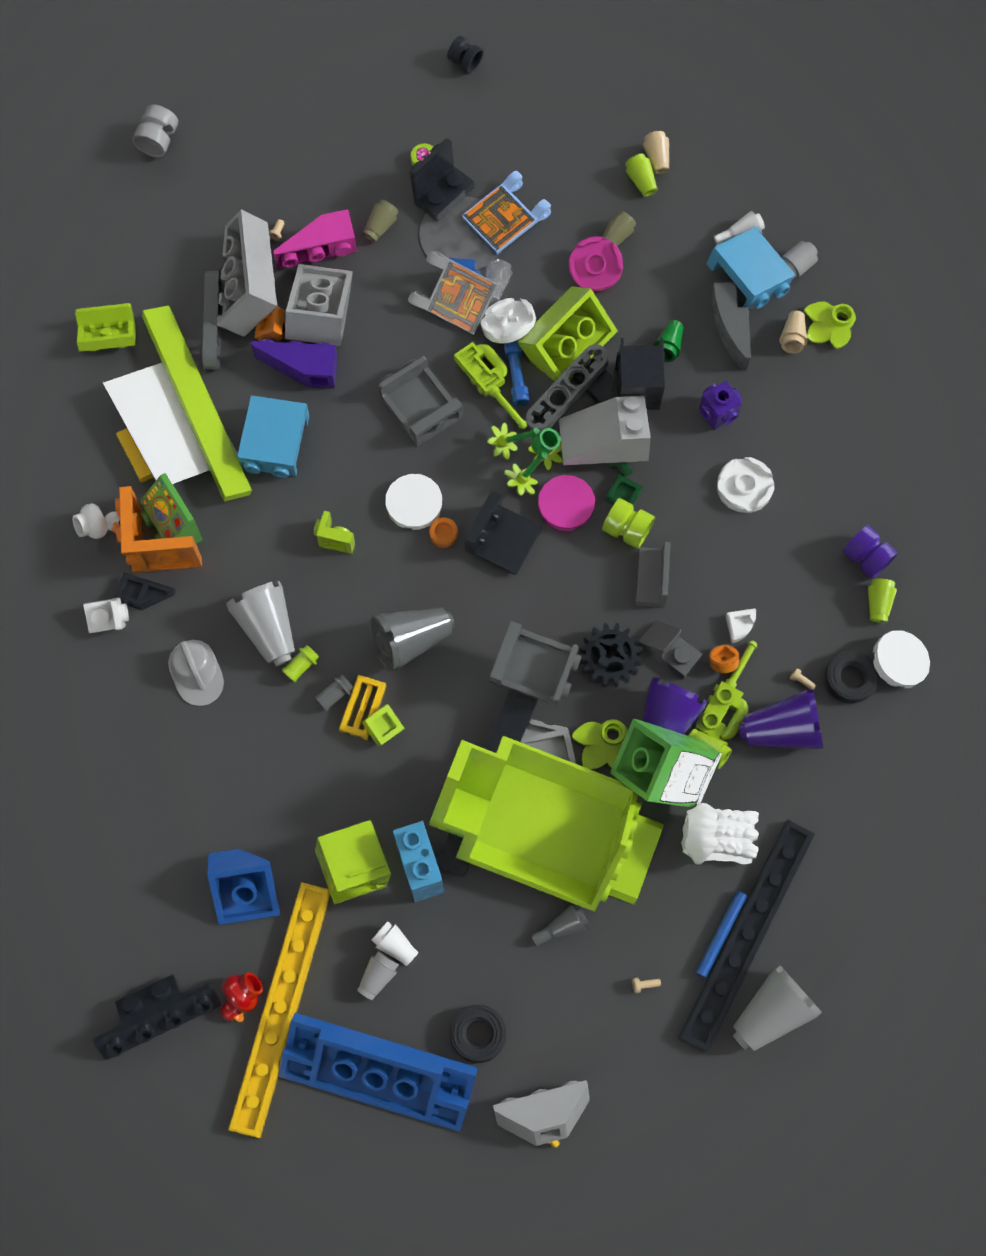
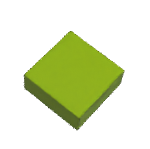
[362,704,405,746]

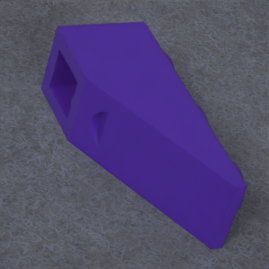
[251,339,338,388]

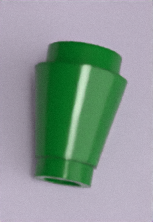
[653,320,684,362]

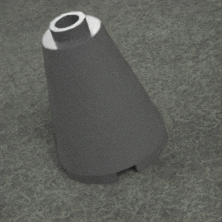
[369,607,455,672]

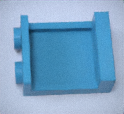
[706,227,795,311]
[237,395,309,478]

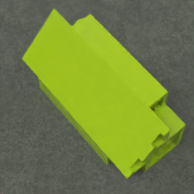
[429,736,664,912]

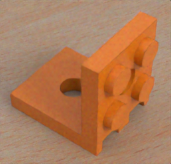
[115,486,202,573]

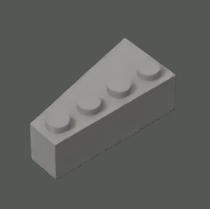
[217,210,277,337]

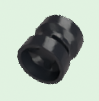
[447,35,484,73]

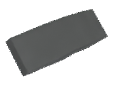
[710,283,751,370]

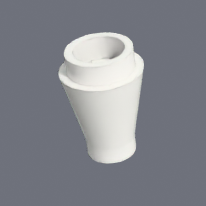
[372,921,418,966]

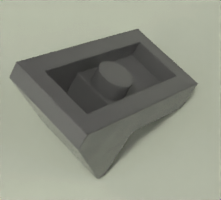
[637,621,703,679]

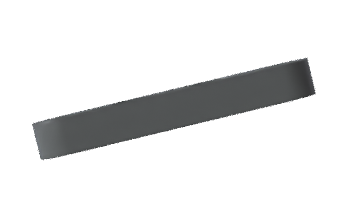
[202,270,222,370]
[526,344,609,431]

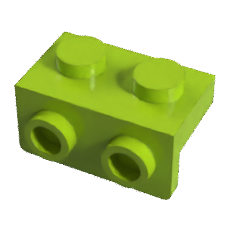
[75,303,136,352]

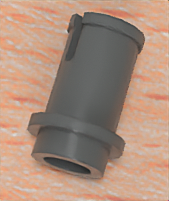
[315,674,353,711]

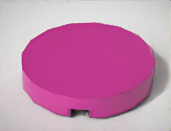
[569,236,623,293]
[538,475,595,531]

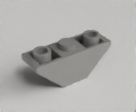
[493,1080,590,1146]

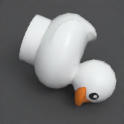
[72,503,120,539]

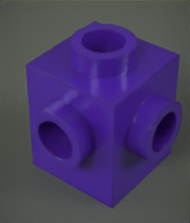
[699,380,742,430]

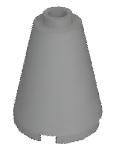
[226,581,295,666]
[733,964,822,1051]

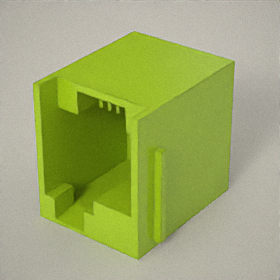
[315,820,391,905]

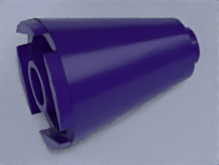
[642,677,707,734]
[739,689,823,749]

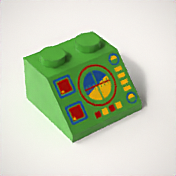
[140,473,203,544]

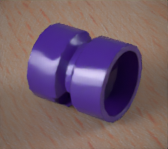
[842,525,898,579]

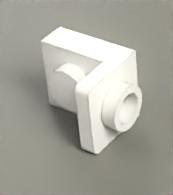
[84,597,129,633]

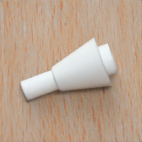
[714,210,765,245]

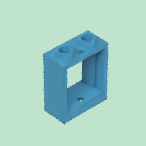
[393,821,444,902]

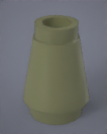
[362,200,398,242]
[602,211,636,246]

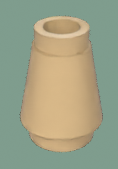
[643,131,670,174]
[779,311,807,354]

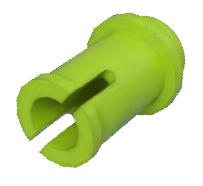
[281,645,319,683]

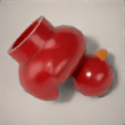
[220,972,263,1022]

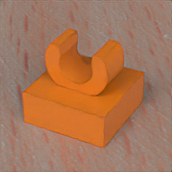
[255,306,285,341]

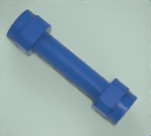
[504,340,529,406]

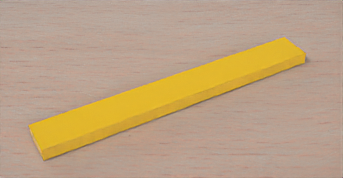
[228,882,331,1138]

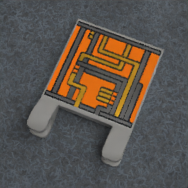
[408,251,498,335]

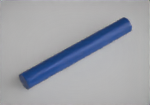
[695,891,748,979]

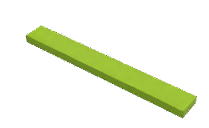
[142,305,252,502]

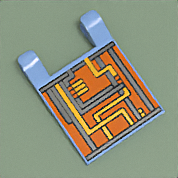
[462,171,551,254]

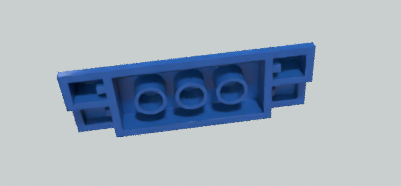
[278,1013,478,1132]

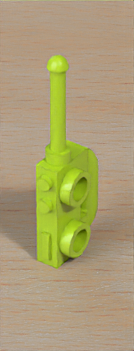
[454,342,527,429]
[695,641,757,740]

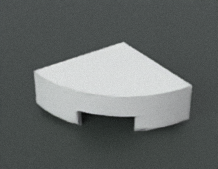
[726,608,756,643]

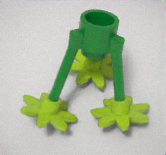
[487,423,563,496]

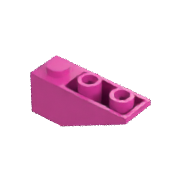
[273,209,357,268]

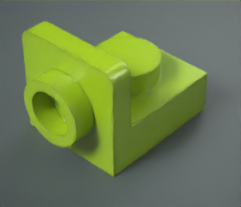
[313,511,355,554]

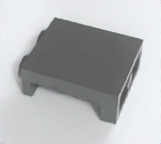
[378,356,463,447]
[489,621,582,707]

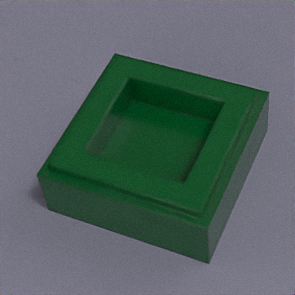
[604,474,644,507]

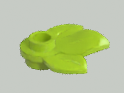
[804,301,856,349]
[572,719,628,770]

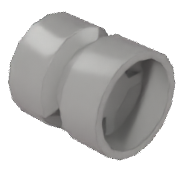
[132,104,179,157]

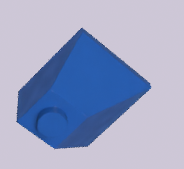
[207,849,280,925]

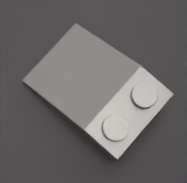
[285,264,353,346]
[559,395,651,465]

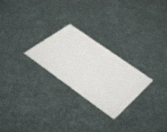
[103,363,238,484]

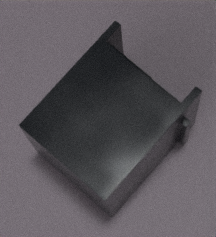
[614,338,665,410]

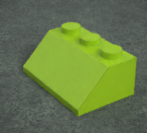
[517,286,618,381]

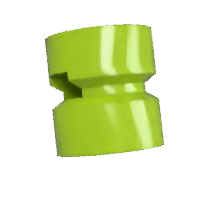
[602,498,655,549]

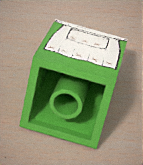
[610,719,722,808]

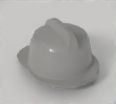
[168,640,224,706]

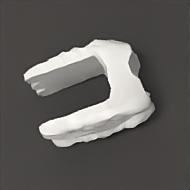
[681,803,759,865]

